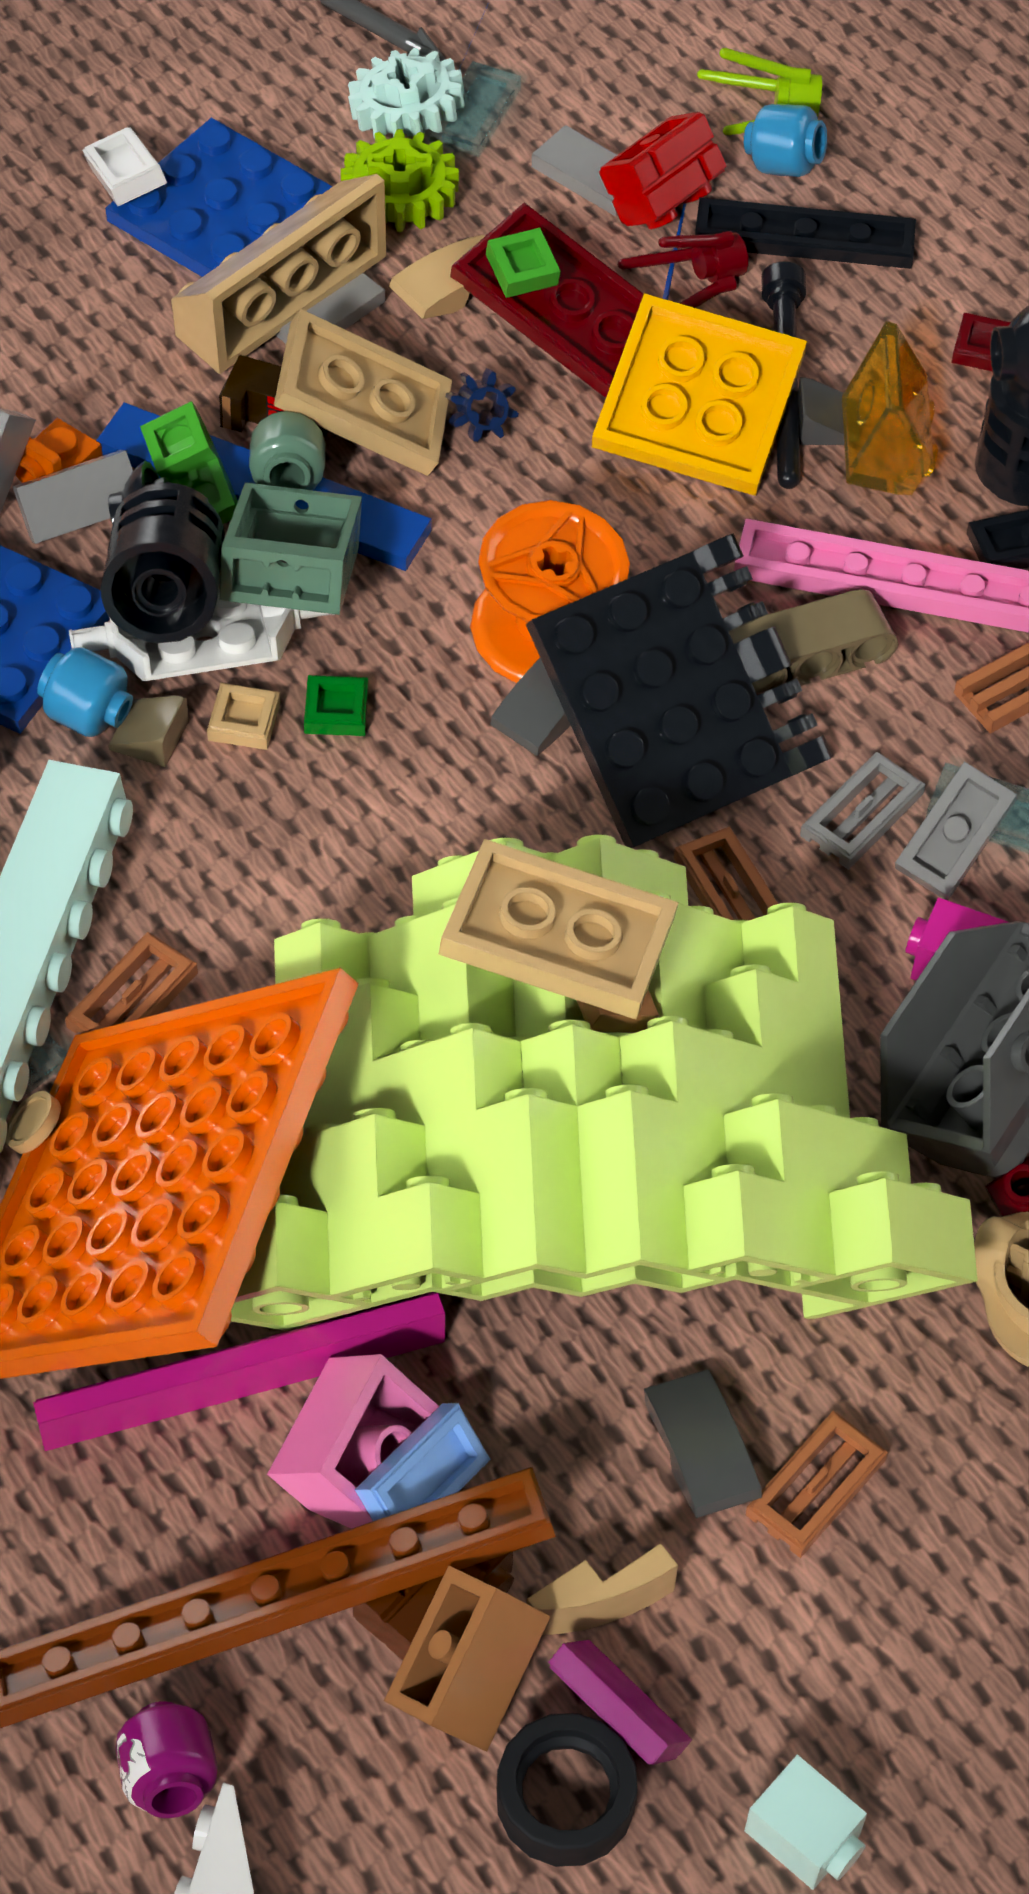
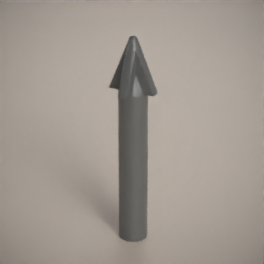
[320,0,446,62]

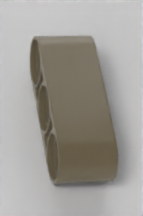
[729,589,898,694]

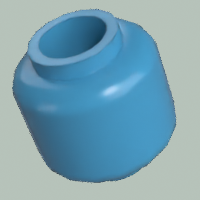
[744,104,827,177]
[37,647,133,737]

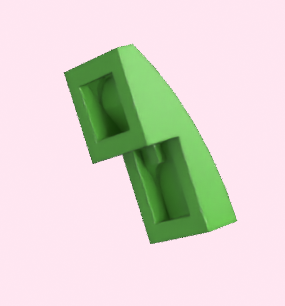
[140,401,238,524]

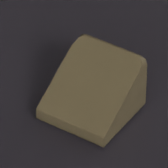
[108,695,189,767]

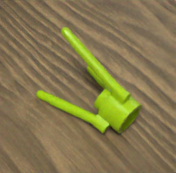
[697,48,822,135]

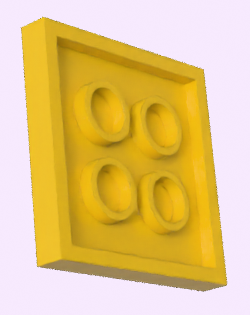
[591,293,807,496]

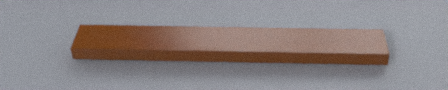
[0,1467,556,1728]

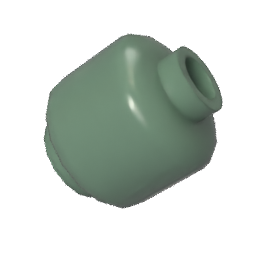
[249,411,325,490]

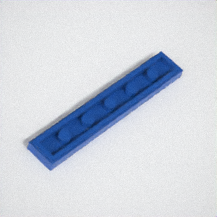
[96,402,432,571]

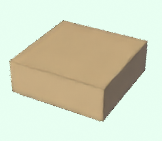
[207,683,280,750]

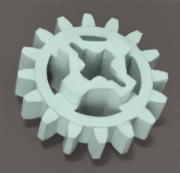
[348,48,465,138]

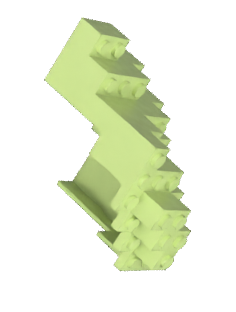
[231,835,978,1331]

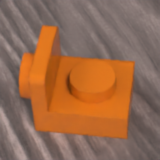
[15,418,103,483]

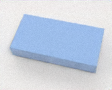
[355,1403,491,1521]

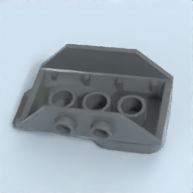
[880,921,1029,1177]

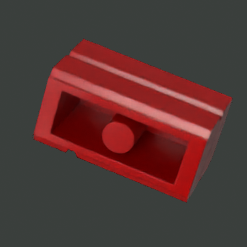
[599,112,727,229]

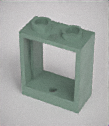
[219,482,362,615]

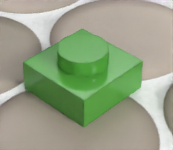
[486,228,561,298]

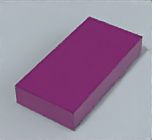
[548,1640,692,1765]

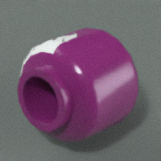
[115,1701,218,1818]

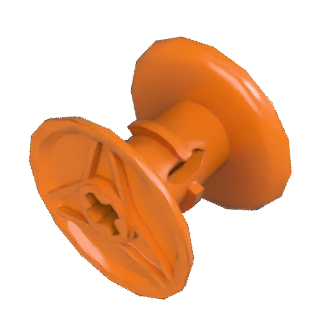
[470,500,630,683]

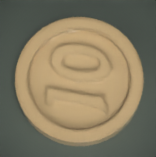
[5,1091,61,1154]

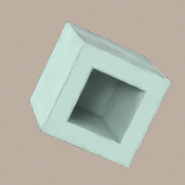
[744,1755,867,1890]

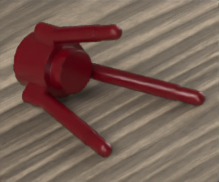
[617,231,748,308]

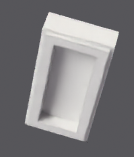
[82,127,167,206]

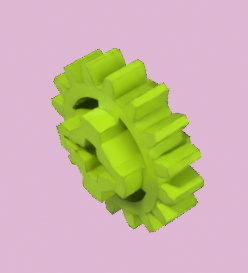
[341,129,459,232]

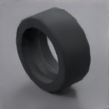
[496,1713,638,1867]

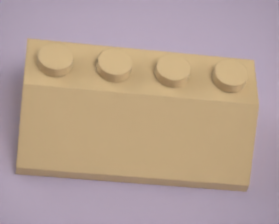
[171,174,386,374]

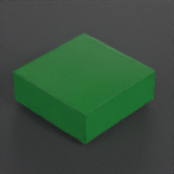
[304,675,368,736]

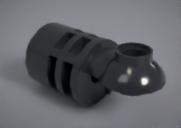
[975,306,1029,506]
[101,461,225,643]

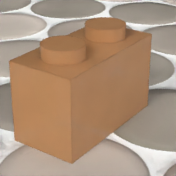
[384,1566,551,1752]

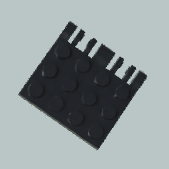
[525,533,833,848]

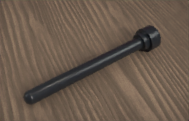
[761,261,806,489]

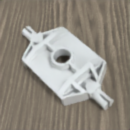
[69,588,335,681]

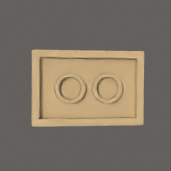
[274,309,452,476]
[438,839,679,1020]

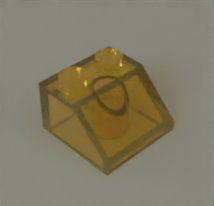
[842,321,938,495]

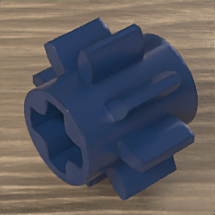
[445,368,519,442]

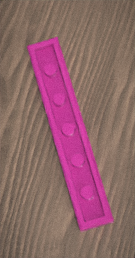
[33,1292,445,1451]

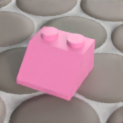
[267,1354,439,1529]

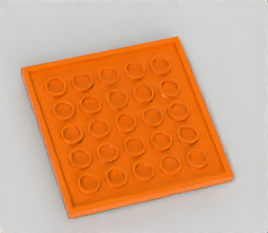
[0,968,359,1379]

